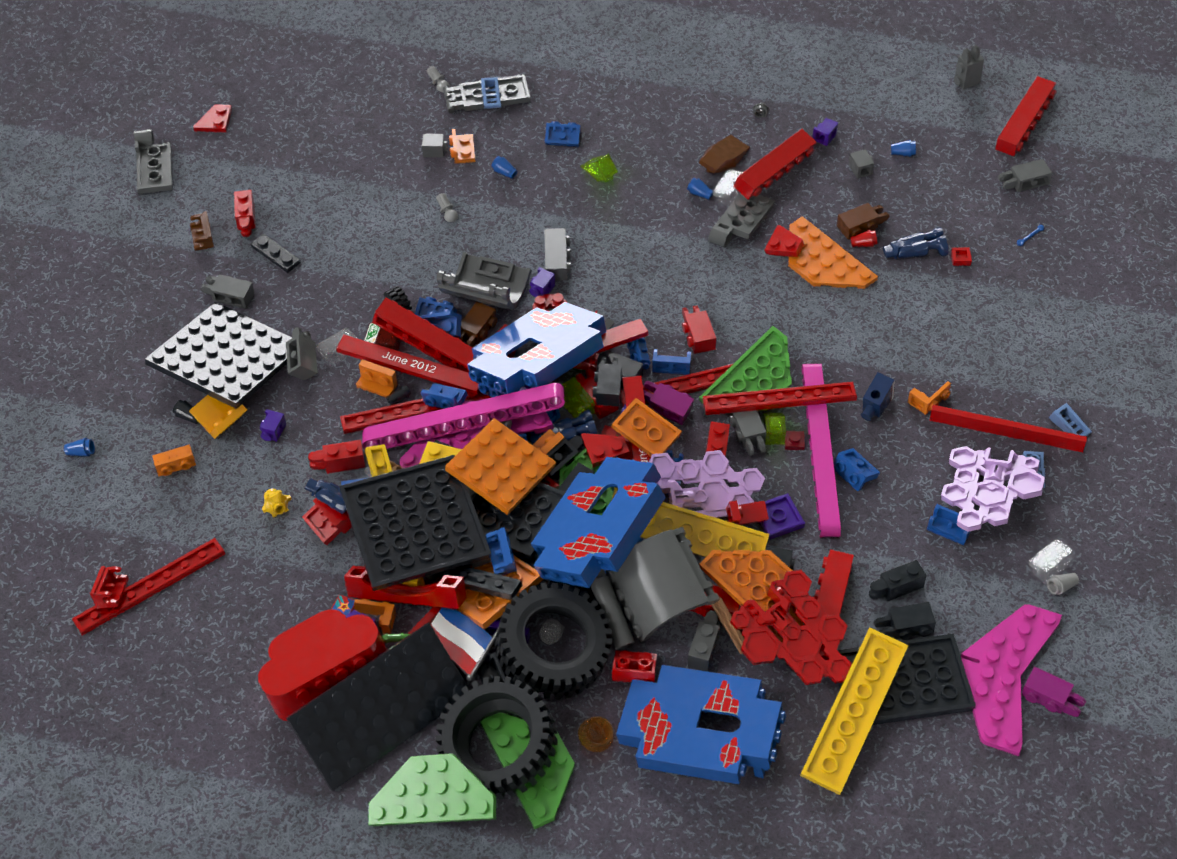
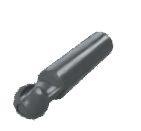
[590,569,635,651]

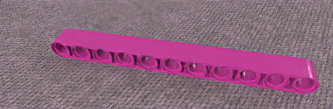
[802,364,841,537]
[362,383,565,450]

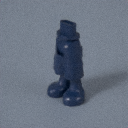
[883,227,948,259]
[529,410,598,445]
[304,478,346,514]

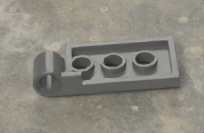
[134,129,173,194]
[708,193,775,248]

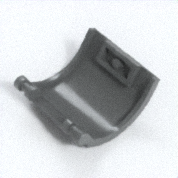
[437,252,532,310]
[606,527,720,643]

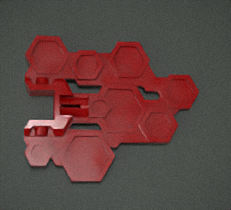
[730,570,852,685]

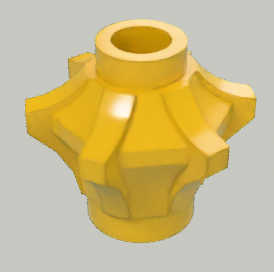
[262,489,292,517]

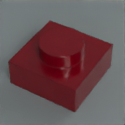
[785,431,805,450]

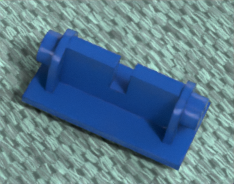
[627,338,651,369]

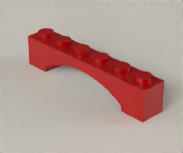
[344,566,467,609]

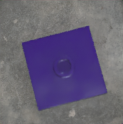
[759,493,805,540]

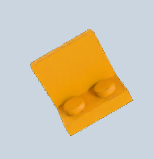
[189,395,247,439]

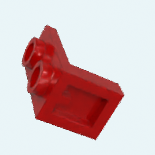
[726,500,769,525]

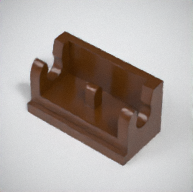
[190,211,214,251]

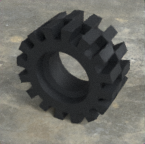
[383,286,413,312]

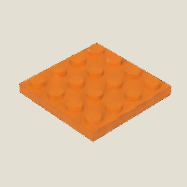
[445,418,556,515]
[436,555,544,630]

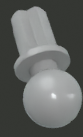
[427,66,450,92]
[436,193,458,222]

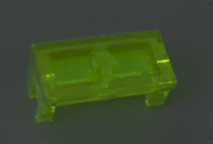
[561,377,595,418]

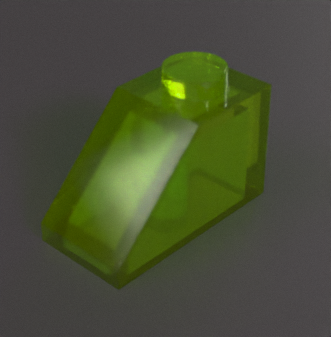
[581,154,618,182]
[763,413,786,445]

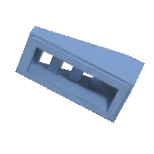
[481,77,501,109]
[1049,403,1092,436]

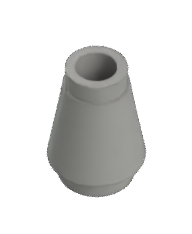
[1047,573,1079,595]

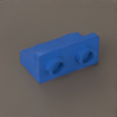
[545,121,581,147]
[414,296,457,317]
[421,309,461,337]
[421,383,468,409]
[833,448,880,491]

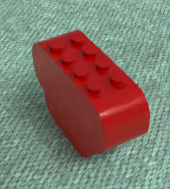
[258,609,387,721]

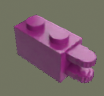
[643,381,694,425]
[1021,666,1086,717]

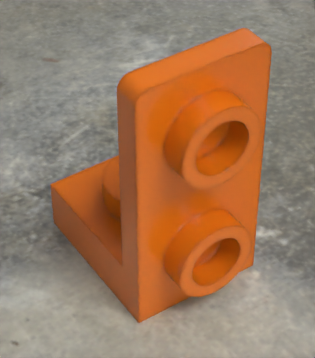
[908,381,951,415]
[354,599,396,634]

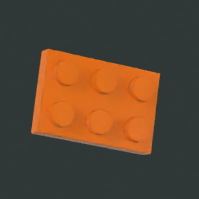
[611,398,682,456]

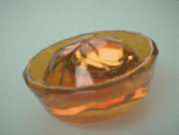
[578,716,614,752]

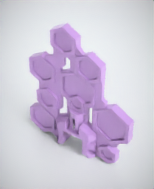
[941,446,1045,532]
[649,450,765,518]

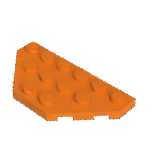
[788,216,878,289]
[699,550,803,642]

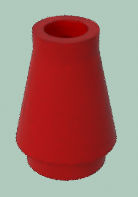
[850,230,877,248]

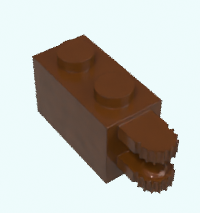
[837,203,890,239]
[457,302,497,347]

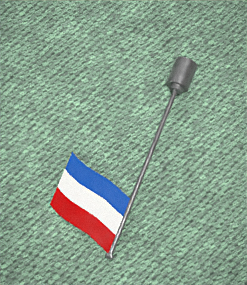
[431,553,539,681]

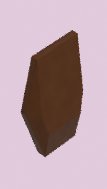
[699,135,750,174]

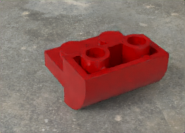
[302,498,352,545]
[612,650,657,683]

